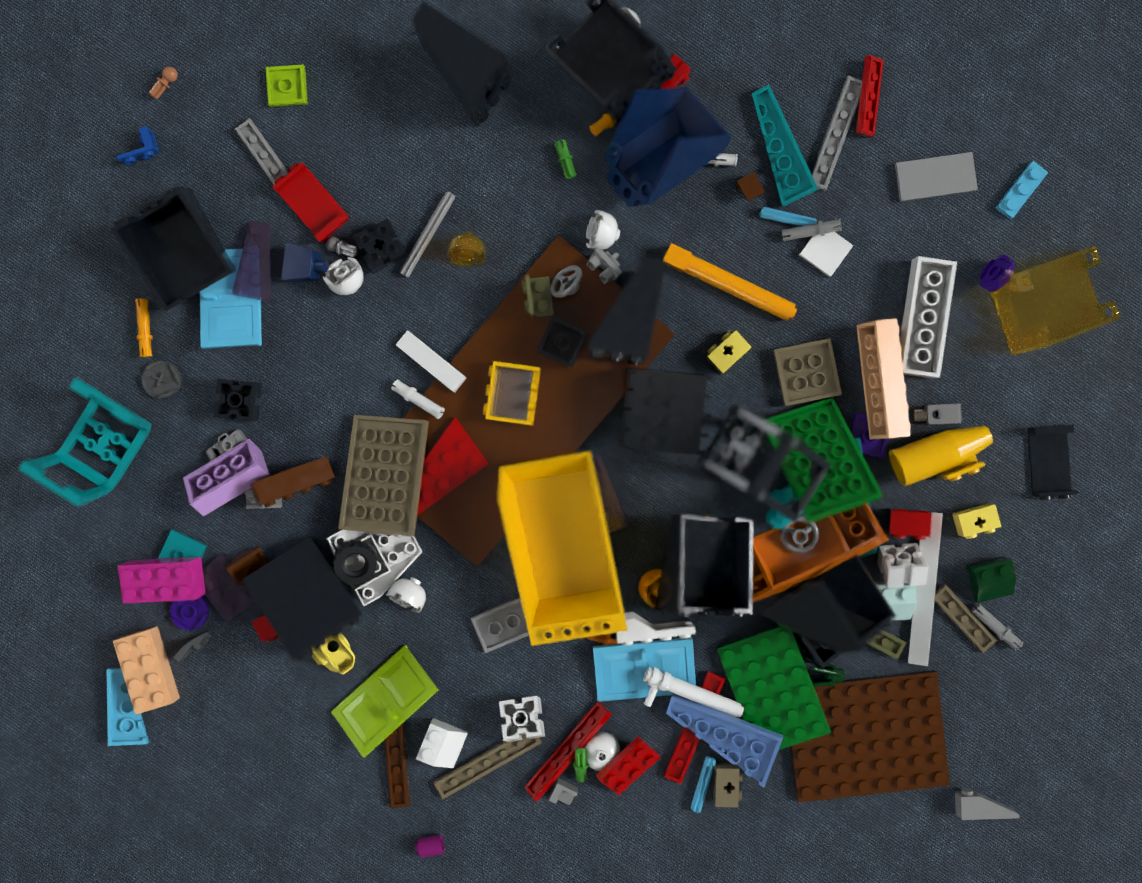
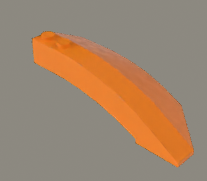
[752,503,889,603]

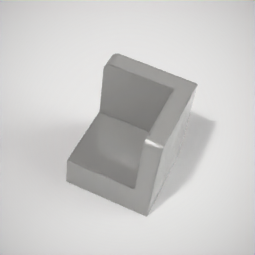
[549,778,578,805]

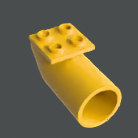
[889,426,993,487]

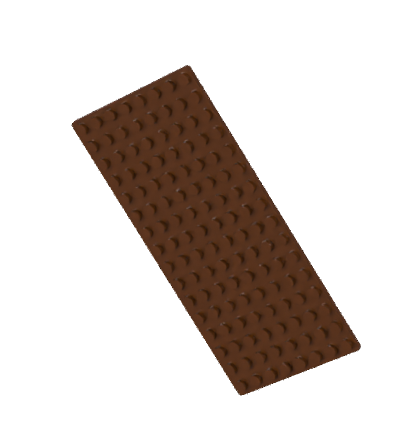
[403,236,674,566]

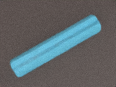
[760,207,817,227]
[691,756,716,813]

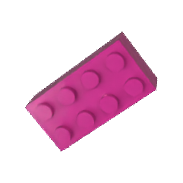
[118,556,206,603]

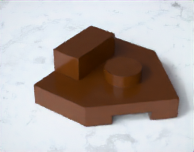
[225,546,269,586]

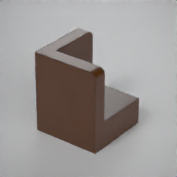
[734,172,765,201]

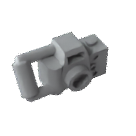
[206,429,247,461]

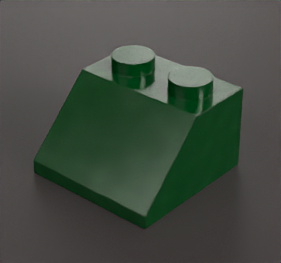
[967,557,1016,603]

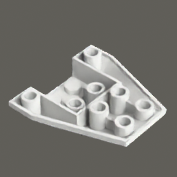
[327,530,422,607]

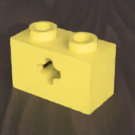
[705,330,751,374]
[952,503,1002,539]

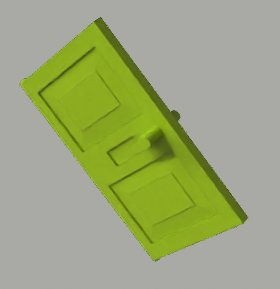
[331,645,439,758]

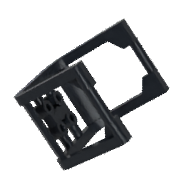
[696,404,831,523]

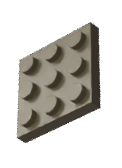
[773,338,842,406]

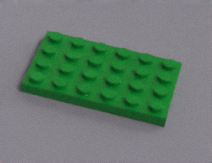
[764,397,883,523]
[717,626,831,750]

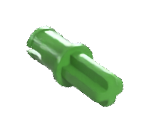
[554,140,576,179]
[573,748,588,782]

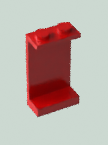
[272,162,351,243]

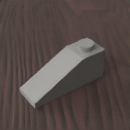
[955,788,1019,820]

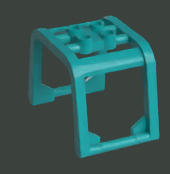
[19,378,151,507]

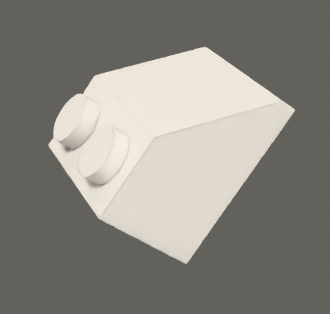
[416,718,468,768]

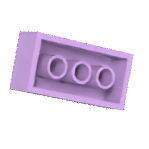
[183,439,270,516]

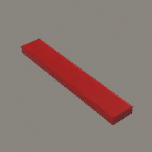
[663,670,725,784]
[524,701,612,802]

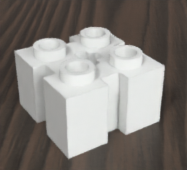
[877,543,928,588]
[499,696,545,742]

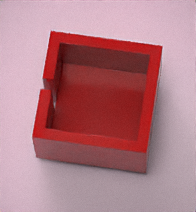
[889,508,932,540]

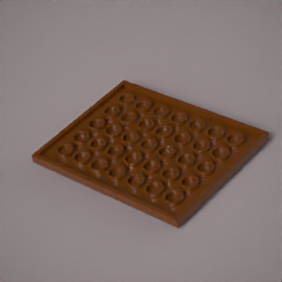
[791,670,950,803]

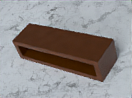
[250,456,335,508]

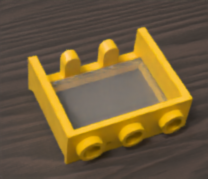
[483,361,541,425]

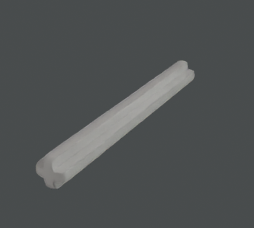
[400,191,455,277]

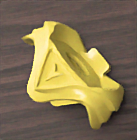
[311,633,355,675]

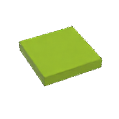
[265,64,308,107]

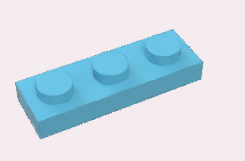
[995,161,1048,219]

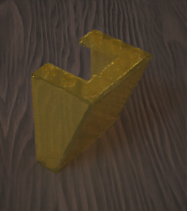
[989,246,1121,356]

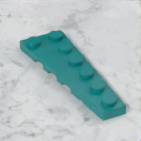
[752,84,819,207]

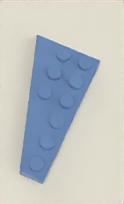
[666,694,783,788]

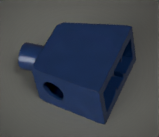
[281,243,329,283]

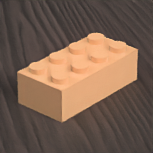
[113,626,180,715]

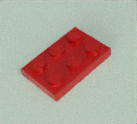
[596,736,661,795]

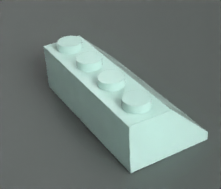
[875,582,916,620]

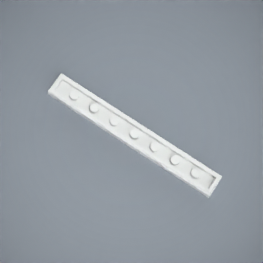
[908,512,943,666]

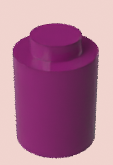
[415,834,445,858]

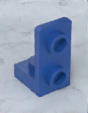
[116,126,160,165]

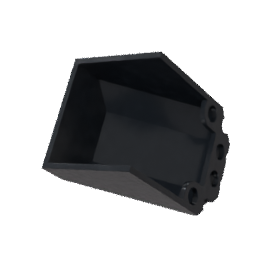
[758,554,896,654]

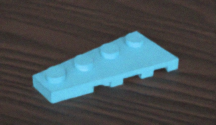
[107,668,149,746]

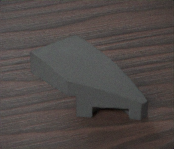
[173,632,212,662]

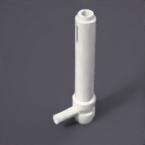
[643,667,744,718]

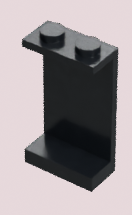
[1028,425,1078,500]

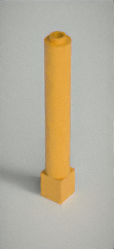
[663,243,797,321]

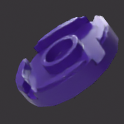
[979,255,1015,292]
[170,596,209,630]

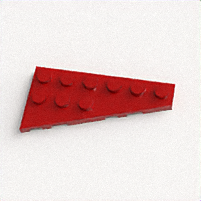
[417,417,489,516]

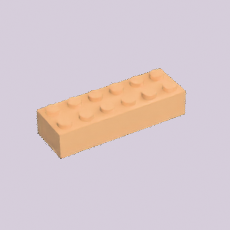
[856,319,911,439]

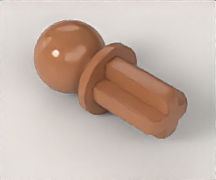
[149,66,178,99]

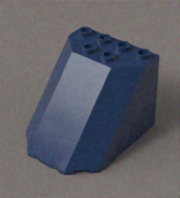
[605,87,732,207]

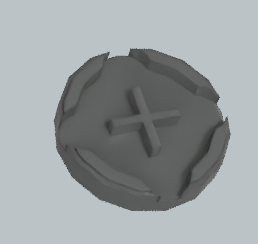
[141,360,181,399]

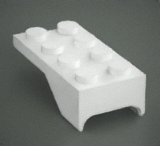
[616,612,696,645]

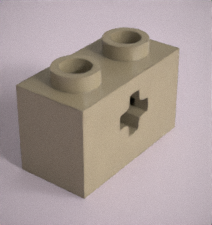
[713,763,743,808]

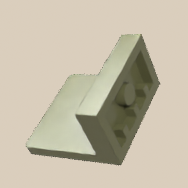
[522,275,554,318]

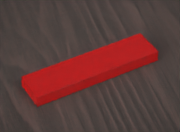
[856,55,884,138]

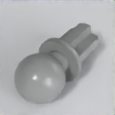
[326,237,358,258]

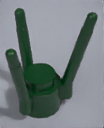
[801,654,844,687]

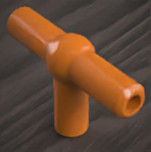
[587,623,622,645]

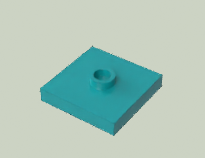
[158,529,208,559]

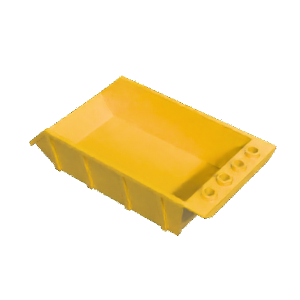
[498,451,628,646]

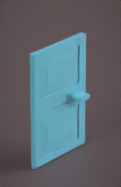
[200,247,262,349]
[593,637,696,702]

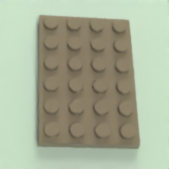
[338,415,429,537]

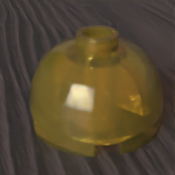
[447,232,486,267]

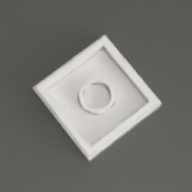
[799,232,853,277]

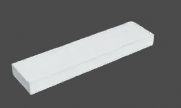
[396,330,466,393]

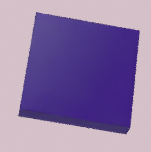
[850,413,889,459]

